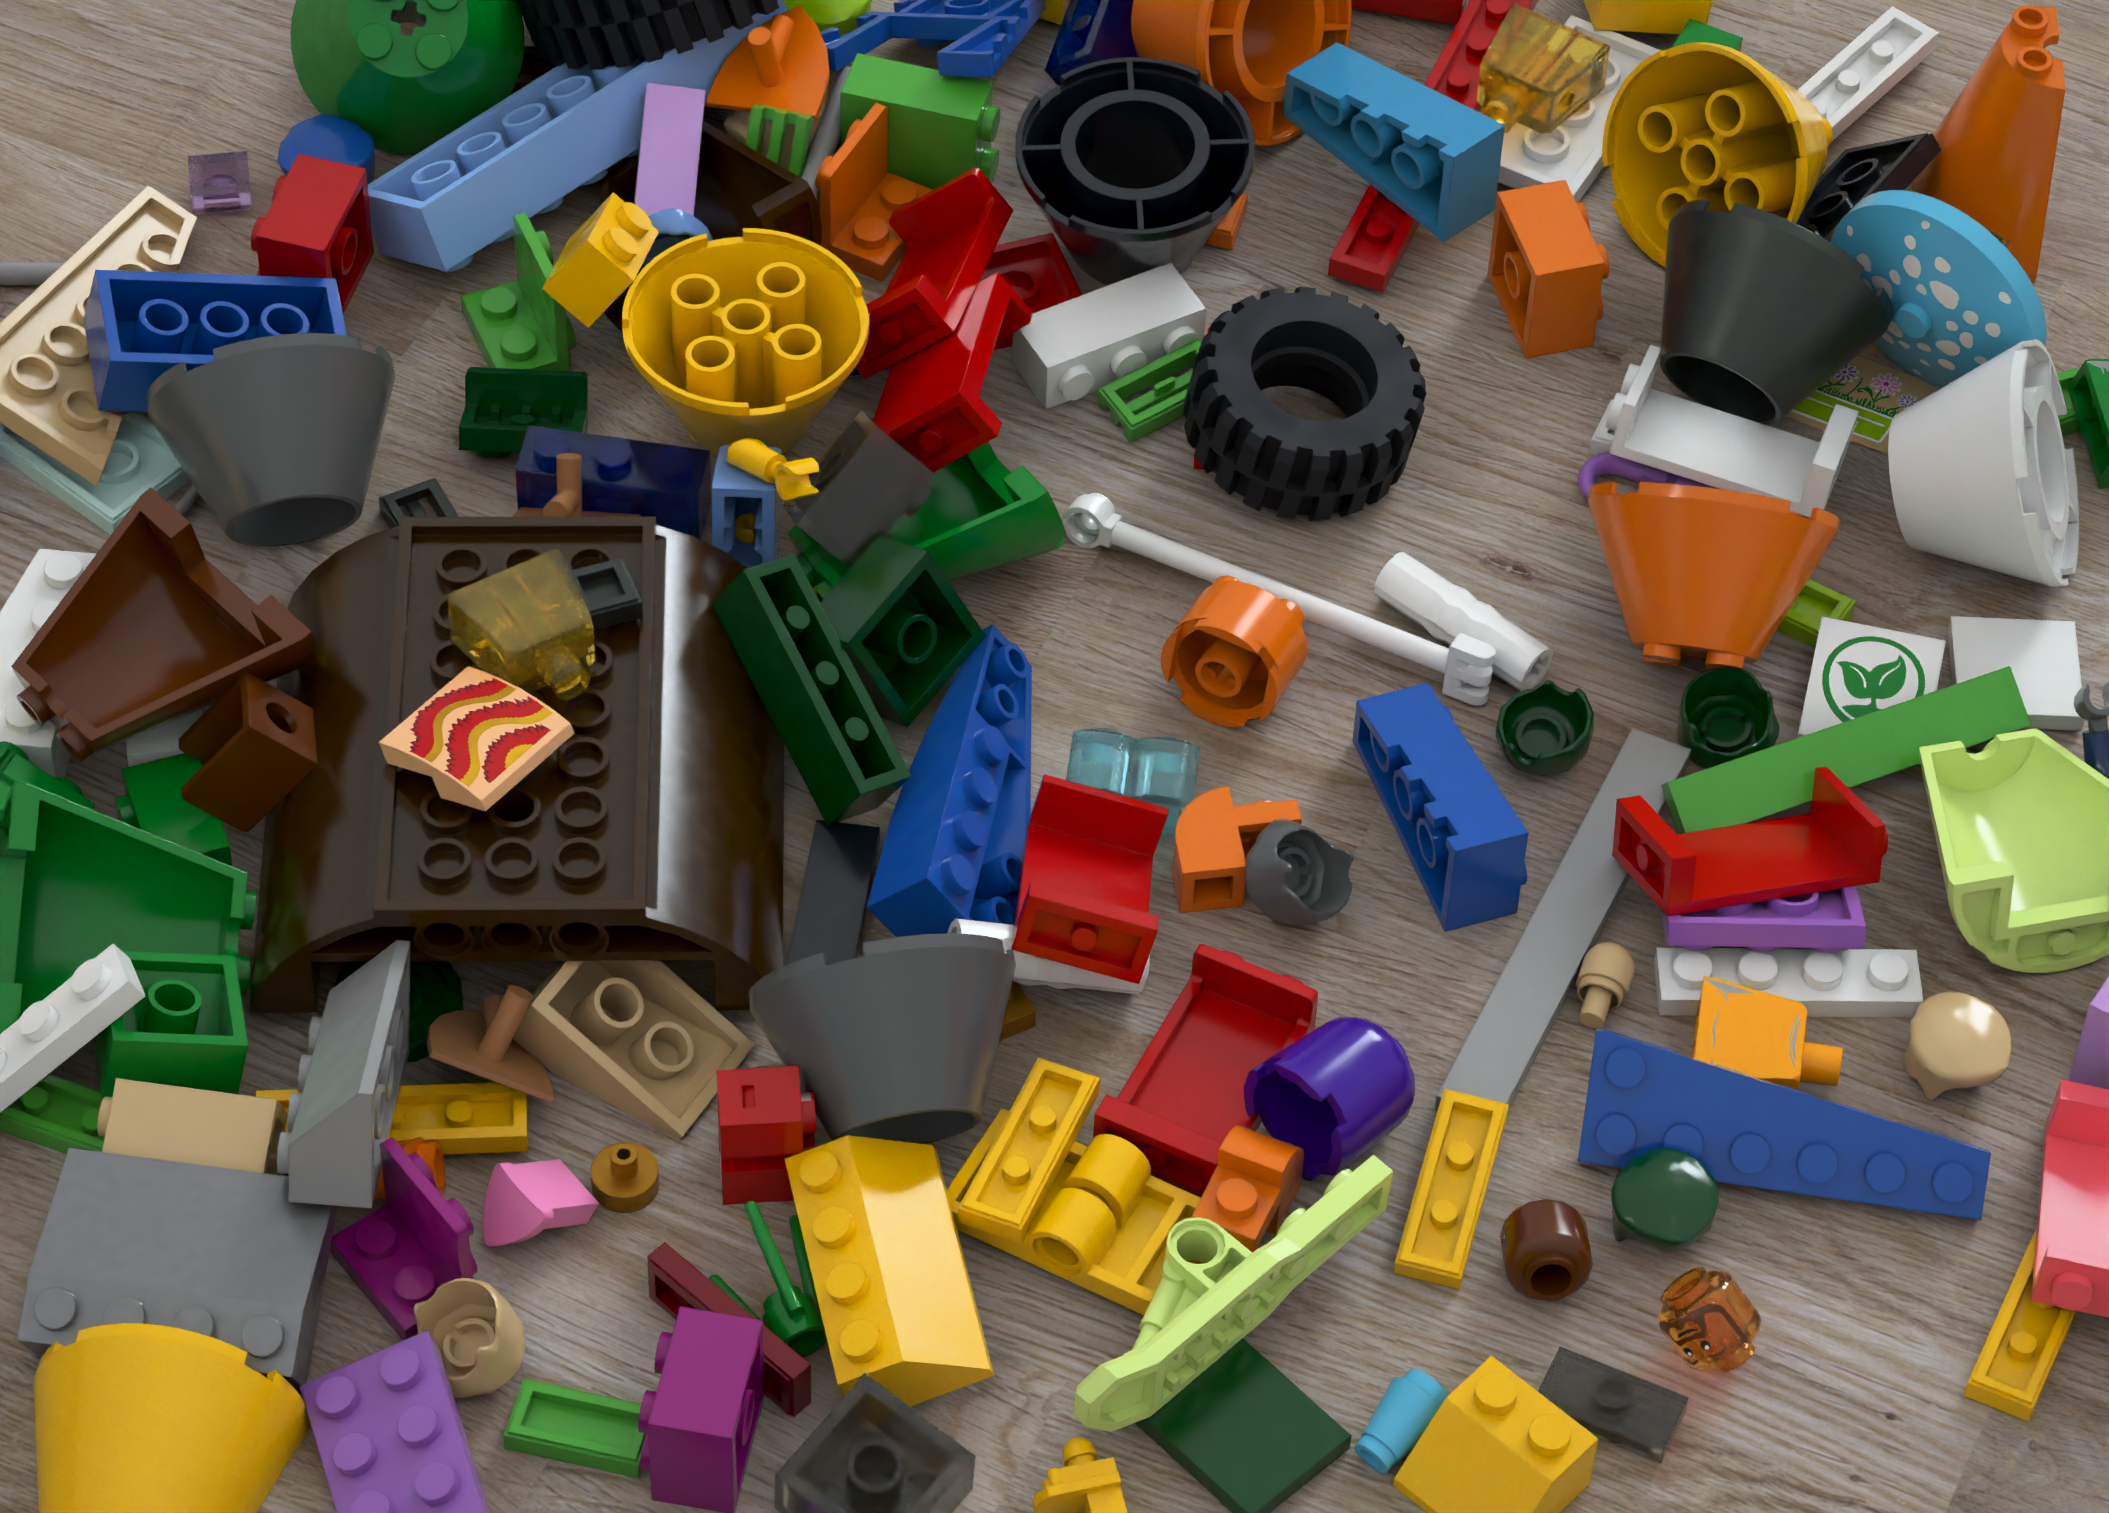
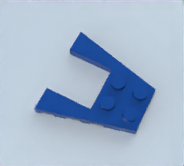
[820,0,1046,77]

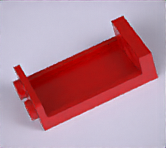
[855,168,1013,379]
[864,272,1033,490]
[1093,944,1318,1198]

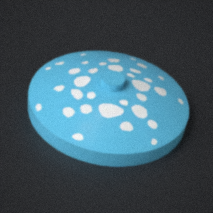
[1831,190,2047,389]

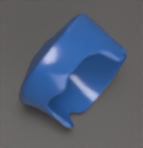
[277,114,375,184]

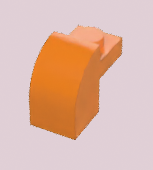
[1173,786,1302,913]
[1191,1125,1304,1253]

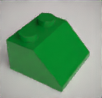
[96,950,248,1100]

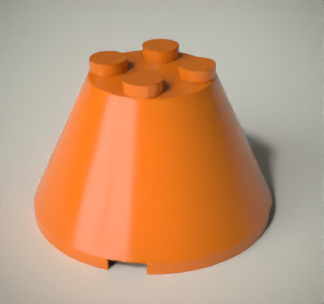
[1588,482,1840,670]

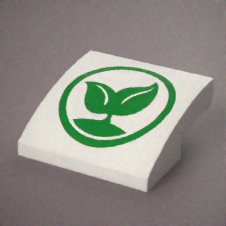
[1797,616,1946,766]

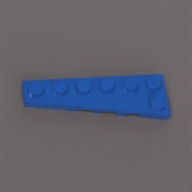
[1578,1028,1991,1220]

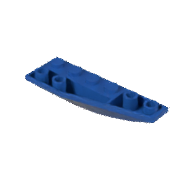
[867,624,1032,937]

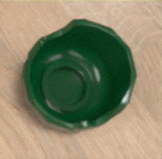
[1496,680,1594,776]

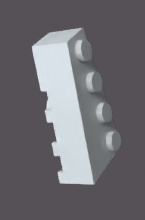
[0,549,96,777]

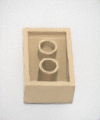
[513,960,755,1139]

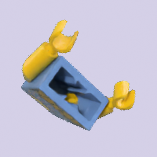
[712,438,819,597]

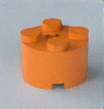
[1161,575,1307,728]

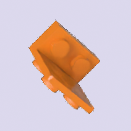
[816,103,933,282]

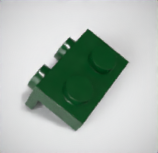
[459,367,588,461]

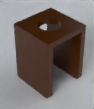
[178,671,318,832]

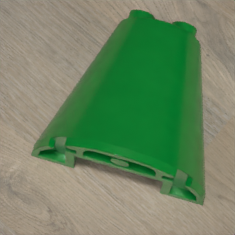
[787,442,1067,601]
[0,782,256,1034]

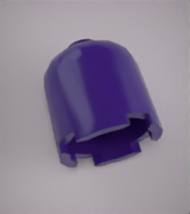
[1243,1017,1415,1181]

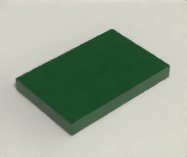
[1135,1338,1352,1513]

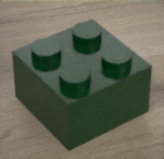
[820,535,986,727]

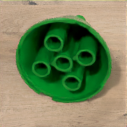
[290,0,525,155]

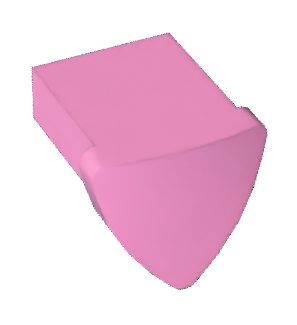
[483,1159,599,1247]

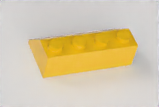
[785,1135,994,1423]

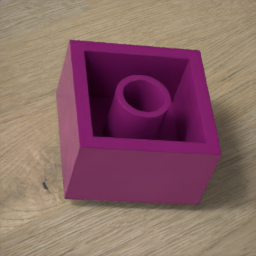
[638,1306,765,1513]

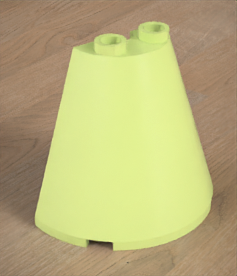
[1919,728,2109,973]

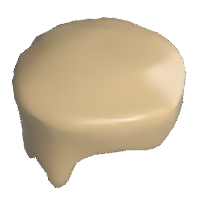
[1905,991,2011,1100]
[414,1278,526,1398]

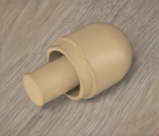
[1576,942,1635,1029]

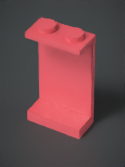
[2031,1079,2109,1318]

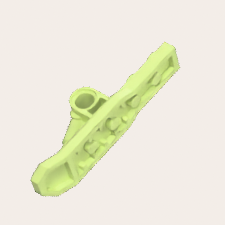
[1073,1155,1393,1432]

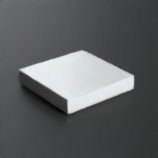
[1947,616,2084,731]

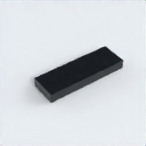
[787,820,880,965]

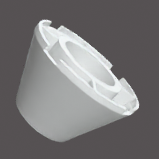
[1888,339,2079,587]

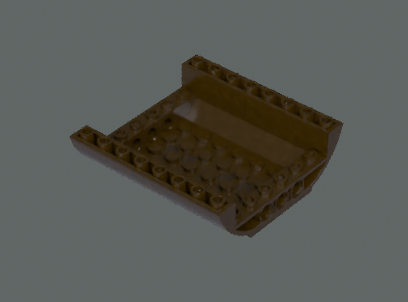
[249,517,784,1013]

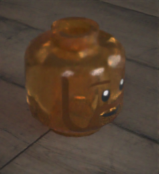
[1658,1267,1762,1372]

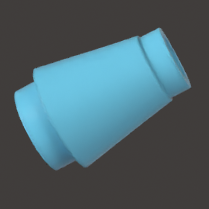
[1354,1369,1449,1474]

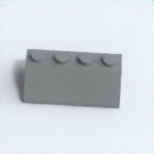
[277,940,410,1209]

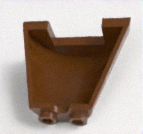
[11,488,316,763]

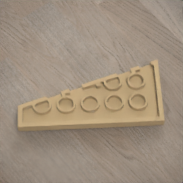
[0,185,197,486]

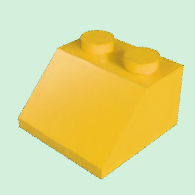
[1393,1355,1598,1513]

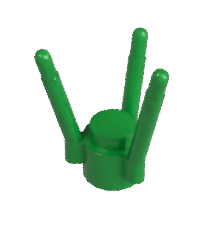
[709,1201,827,1357]

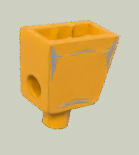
[1691,976,1843,1090]

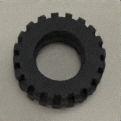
[1183,287,1426,521]

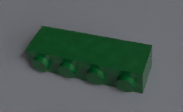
[711,554,912,826]

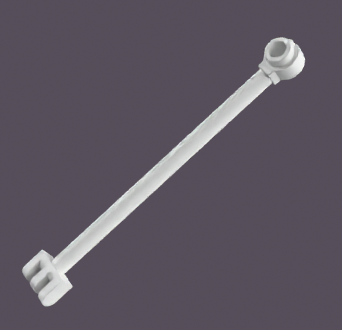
[1062,493,1496,706]

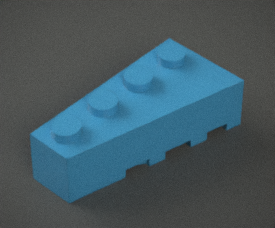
[1283,42,1505,242]

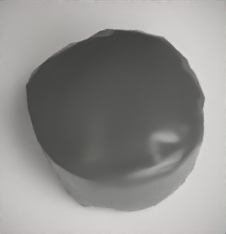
[1246,819,1354,926]

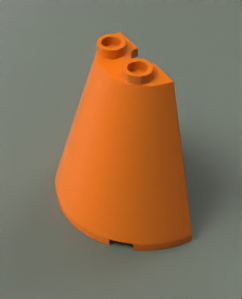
[1911,5,2065,283]

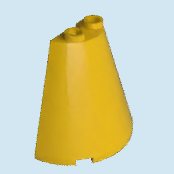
[33,1323,310,1513]

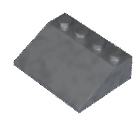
[17,1148,337,1389]

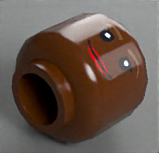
[1500,1199,1593,1301]

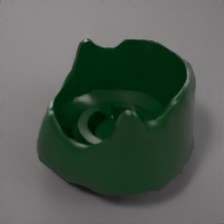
[1678,667,1780,769]
[1611,1148,1718,1252]

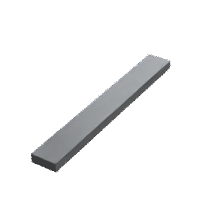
[1435,728,1691,1111]

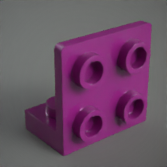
[330,1137,478,1341]

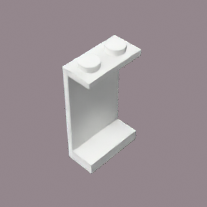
[1606,345,1859,518]

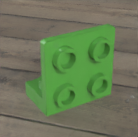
[461,212,576,371]

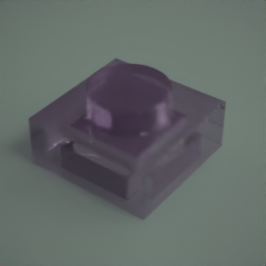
[188,151,252,214]

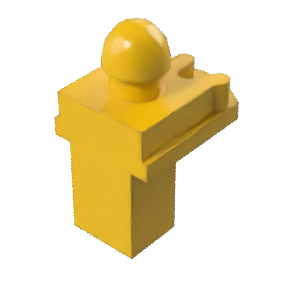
[1032,1437,1128,1513]

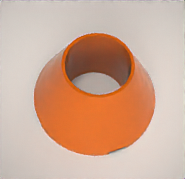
[1131,0,1352,146]

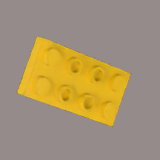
[947,1108,1203,1315]

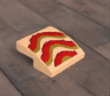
[378,666,575,811]

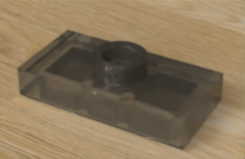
[1538,1347,1689,1464]

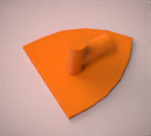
[705,5,830,120]

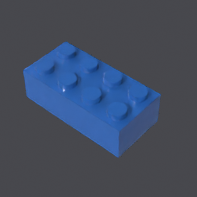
[84,270,347,412]

